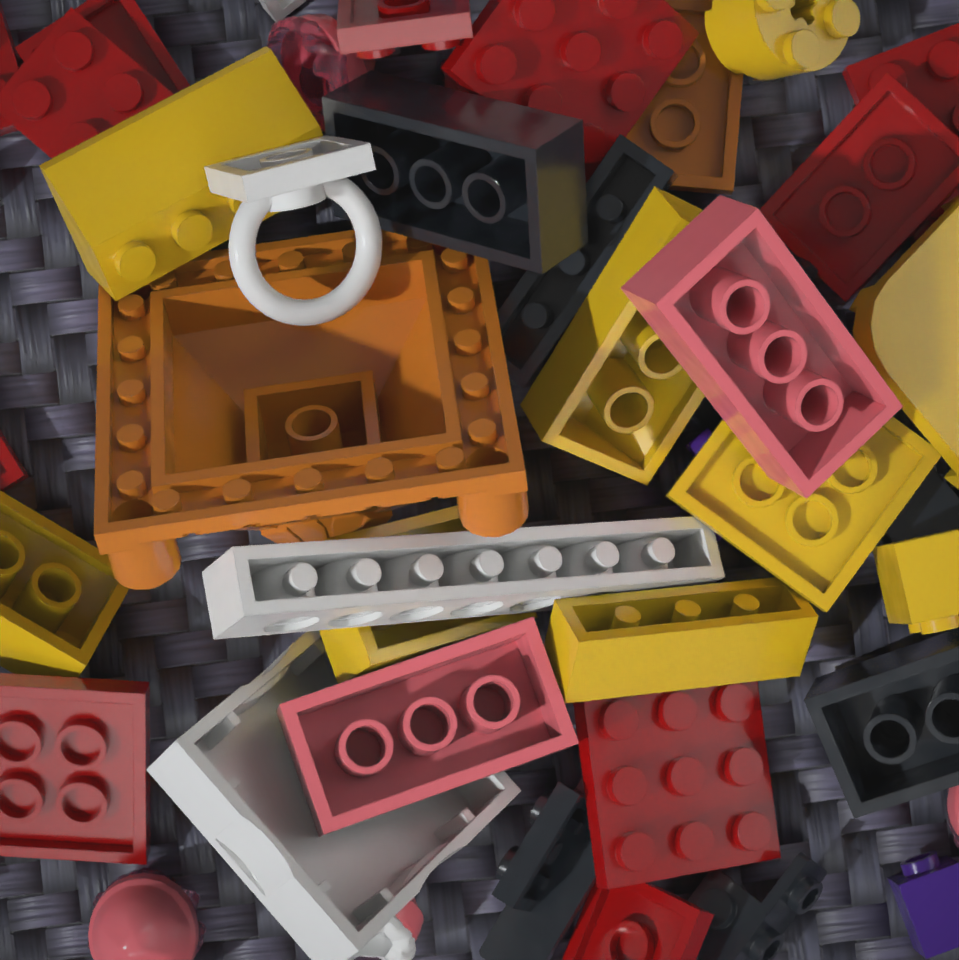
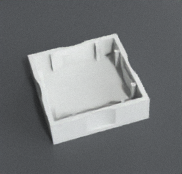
[146,631,521,960]

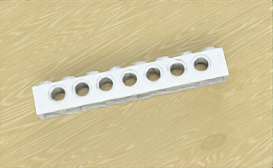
[202,516,725,640]

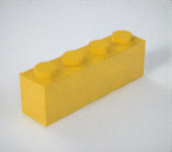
[544,577,819,704]

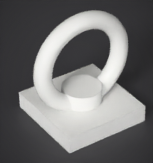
[204,135,382,326]

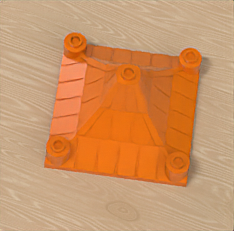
[94,229,529,590]

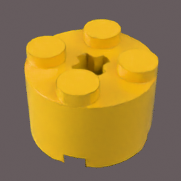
[705,0,860,82]

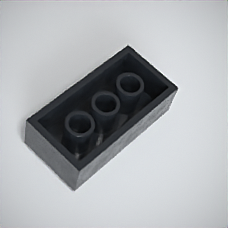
[322,70,588,274]
[804,628,959,819]

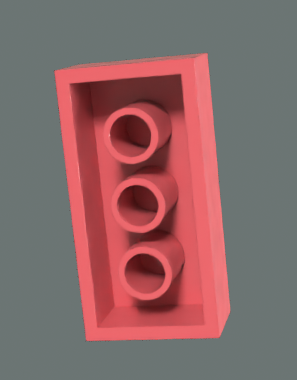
[621,195,903,499]
[276,616,579,837]

